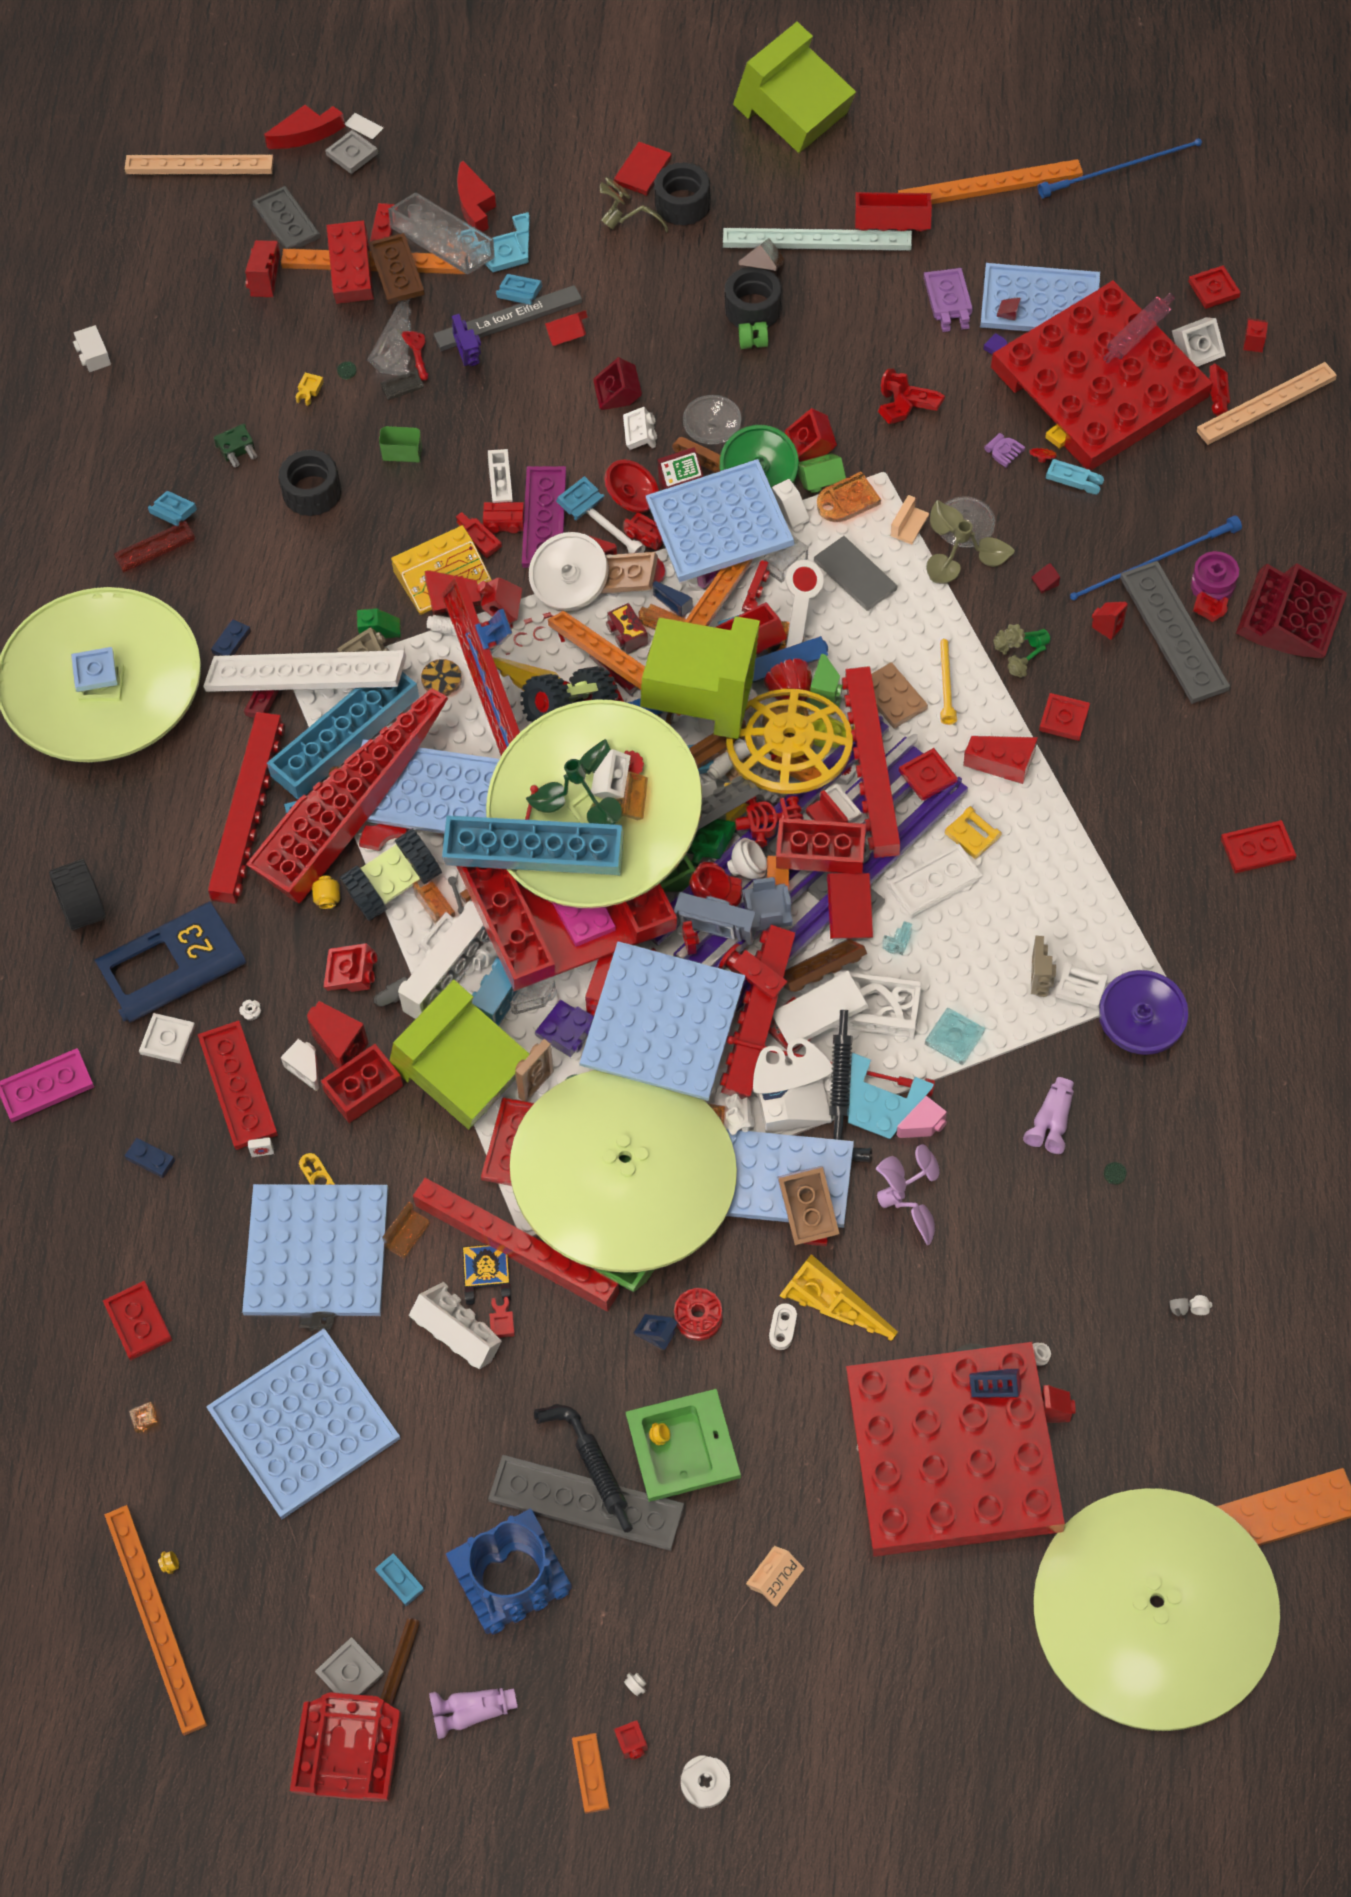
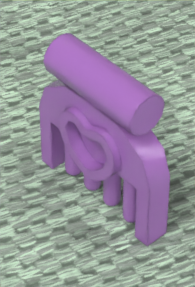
[984,433,1025,468]

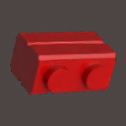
[483,502,524,533]

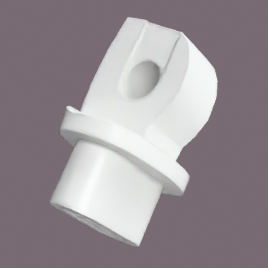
[473,942,498,970]

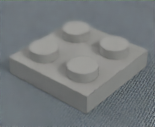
[326,130,378,174]
[315,1637,385,1695]

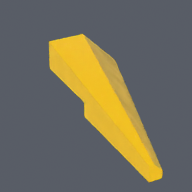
[492,656,560,691]
[779,1254,898,1341]

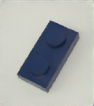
[211,619,251,656]
[125,1138,175,1178]

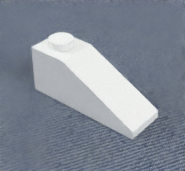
[488,449,513,503]

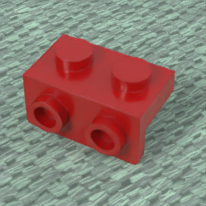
[624,513,663,551]

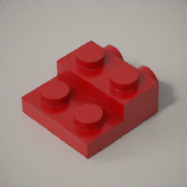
[324,943,377,992]

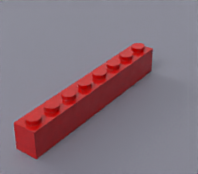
[719,925,795,1099]

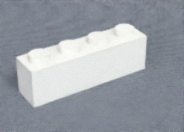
[409,1282,502,1369]

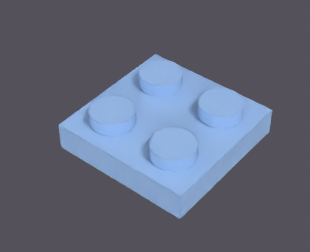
[71,647,118,692]

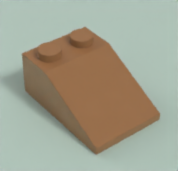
[777,1166,839,1245]

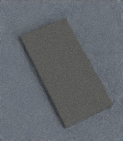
[252,186,320,249]
[814,536,898,611]

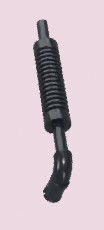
[829,1010,872,1163]
[534,1404,633,1533]

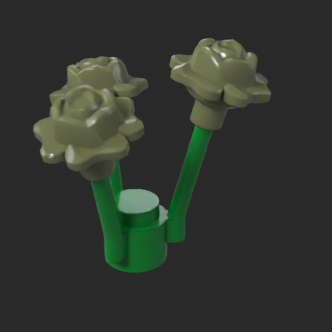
[993,624,1050,678]

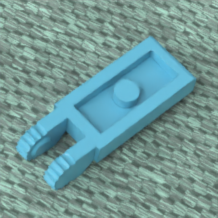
[1046,459,1104,494]

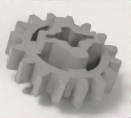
[750,762,787,803]

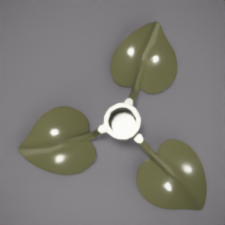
[600,177,668,233]
[926,500,1015,584]

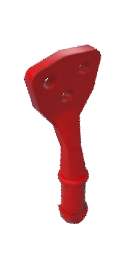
[401,331,428,381]

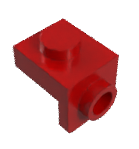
[878,393,913,424]
[1193,592,1228,622]
[614,1720,648,1760]

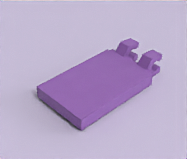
[924,268,972,332]

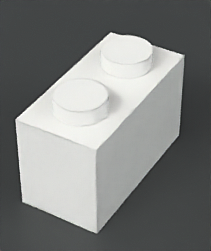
[73,325,111,372]

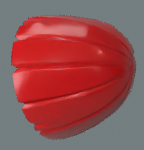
[764,659,812,707]

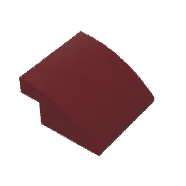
[1236,563,1347,658]

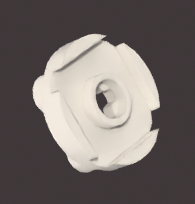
[681,1756,730,1809]

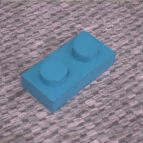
[375,1553,425,1606]

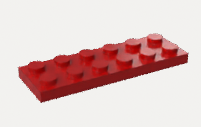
[197,1021,278,1150]

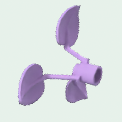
[876,1144,939,1245]

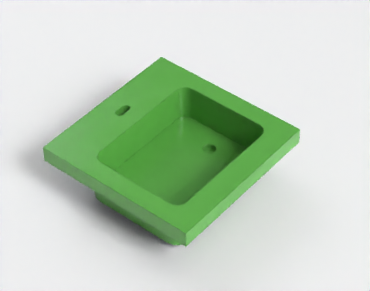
[626,1389,741,1502]

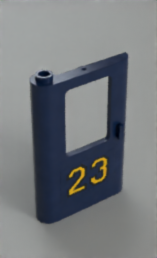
[94,901,246,1023]

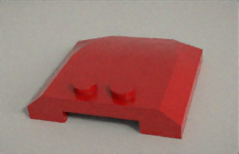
[290,1692,401,1802]

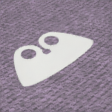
[753,1038,833,1094]

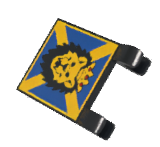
[462,1245,511,1305]

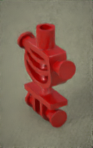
[735,796,804,847]

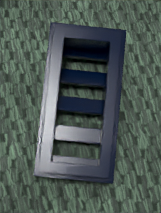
[653,581,693,617]
[969,1369,1021,1397]

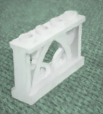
[833,970,921,1039]

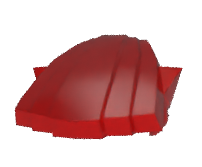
[689,862,743,907]

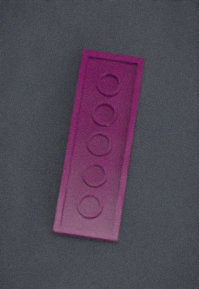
[522,466,566,568]

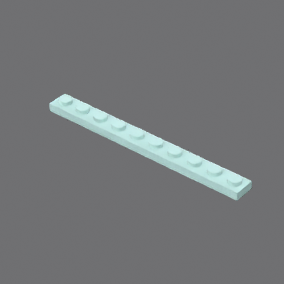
[723,228,911,250]

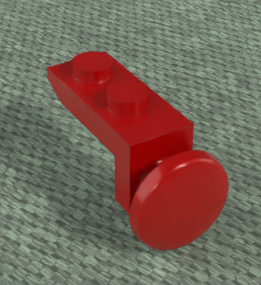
[881,368,945,411]
[719,943,787,999]

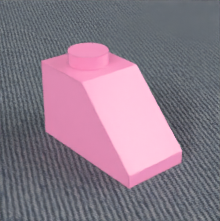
[896,1096,947,1138]

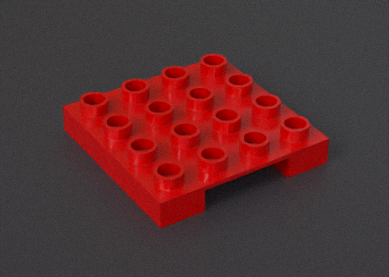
[991,281,1213,471]
[456,805,677,991]
[846,1342,1065,1557]

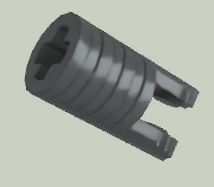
[373,976,407,1007]

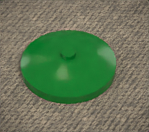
[720,425,799,489]

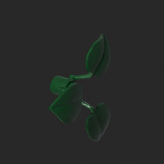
[526,739,622,825]

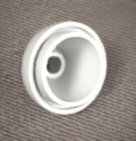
[727,838,767,879]

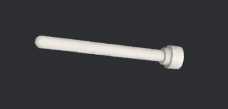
[587,508,645,554]

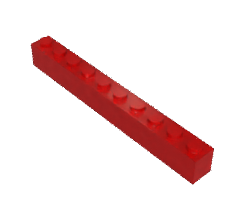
[842,666,900,858]
[208,712,285,904]
[413,1178,619,1312]

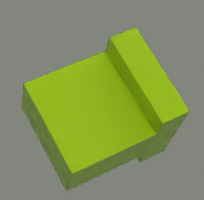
[733,22,856,153]
[640,616,760,739]
[390,979,530,1130]

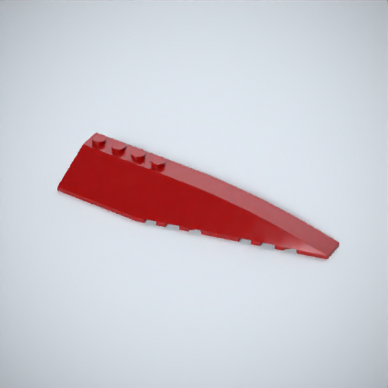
[246,688,448,904]

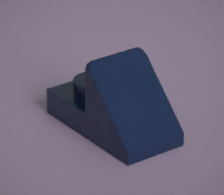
[634,1314,677,1350]

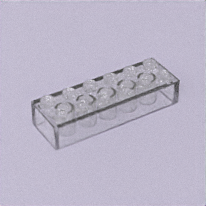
[388,192,495,275]

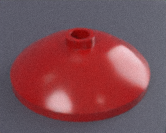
[605,460,659,513]

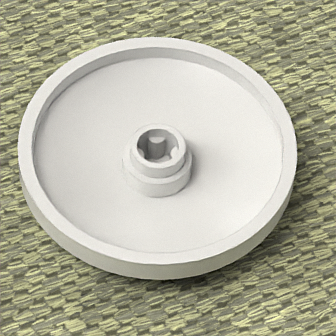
[529,532,609,611]

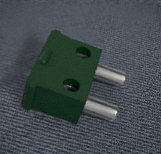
[214,424,257,467]

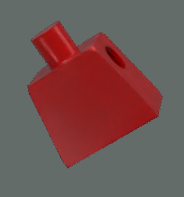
[477,578,522,624]

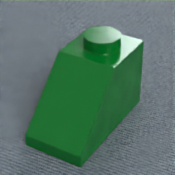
[357,608,401,639]

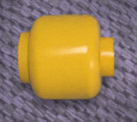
[312,876,341,909]

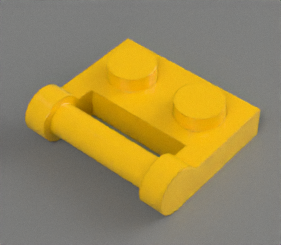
[945,806,1002,859]

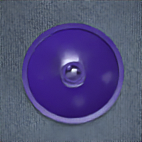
[1099,970,1188,1054]

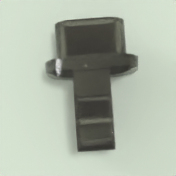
[298,1311,335,1332]

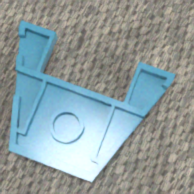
[459,212,529,272]
[848,1053,934,1139]

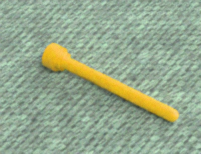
[940,639,957,725]

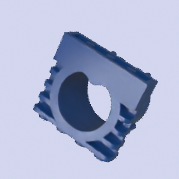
[446,1508,572,1634]

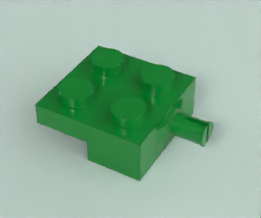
[687,819,736,867]

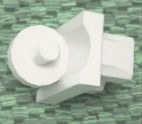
[725,1094,755,1136]

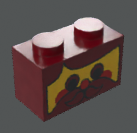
[606,603,648,654]

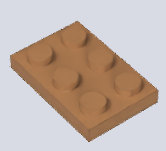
[600,552,658,594]
[872,662,928,729]
[515,1039,554,1102]

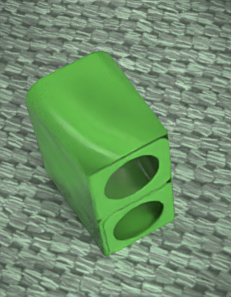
[379,426,422,462]

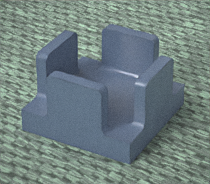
[742,877,793,932]

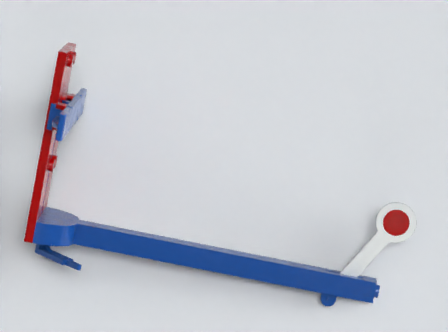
[442,560,828,756]

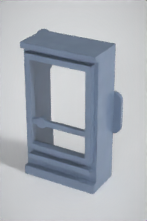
[674,892,756,945]

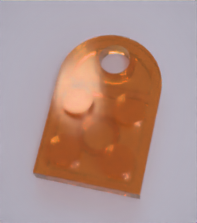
[817,472,881,522]

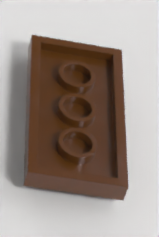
[368,233,425,304]
[783,939,867,992]

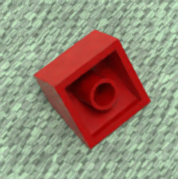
[785,408,837,462]

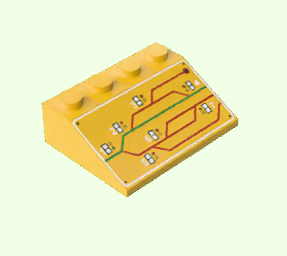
[391,525,491,615]

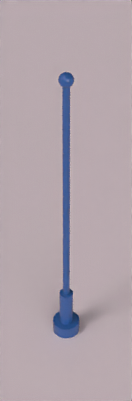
[1038,139,1202,198]
[1070,515,1242,600]

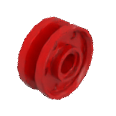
[674,1288,723,1341]

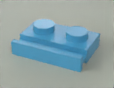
[496,274,542,305]
[556,476,605,521]
[148,491,197,526]

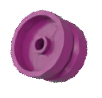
[1191,551,1239,601]

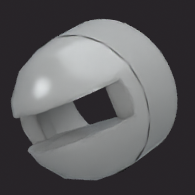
[1169,1298,1189,1316]

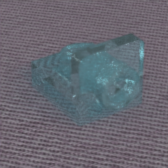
[882,921,912,955]

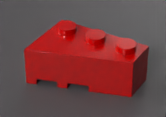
[245,240,280,297]
[963,736,1038,784]

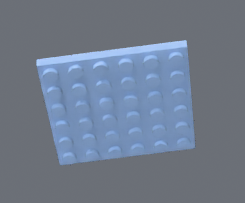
[646,459,795,583]
[579,942,745,1101]
[243,1184,389,1316]
[206,1329,401,1519]

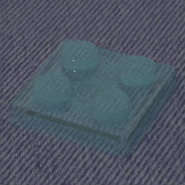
[925,1007,985,1065]

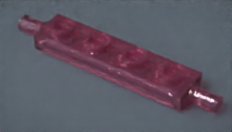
[1103,293,1175,363]

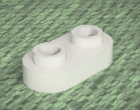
[769,1304,797,1350]

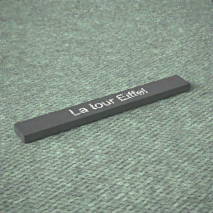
[433,285,582,351]

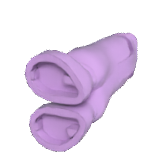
[1023,1077,1074,1154]
[429,1688,518,1739]

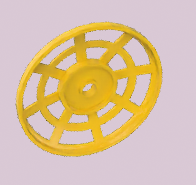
[726,689,853,794]

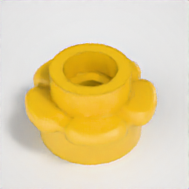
[649,1423,670,1446]
[158,1551,179,1574]

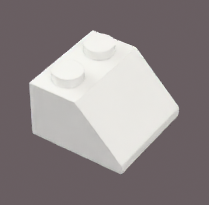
[1172,318,1226,367]

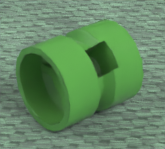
[739,322,768,349]

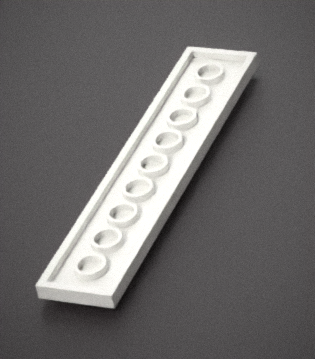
[204,651,407,692]

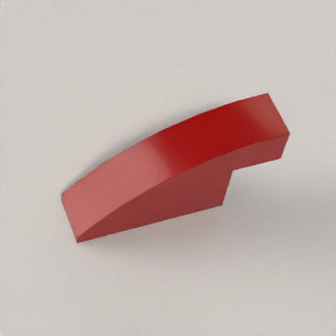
[264,105,345,149]
[457,161,496,235]

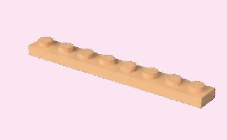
[125,155,274,174]
[1196,362,1337,445]

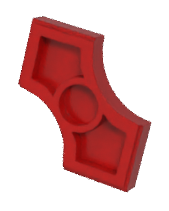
[359,824,409,851]

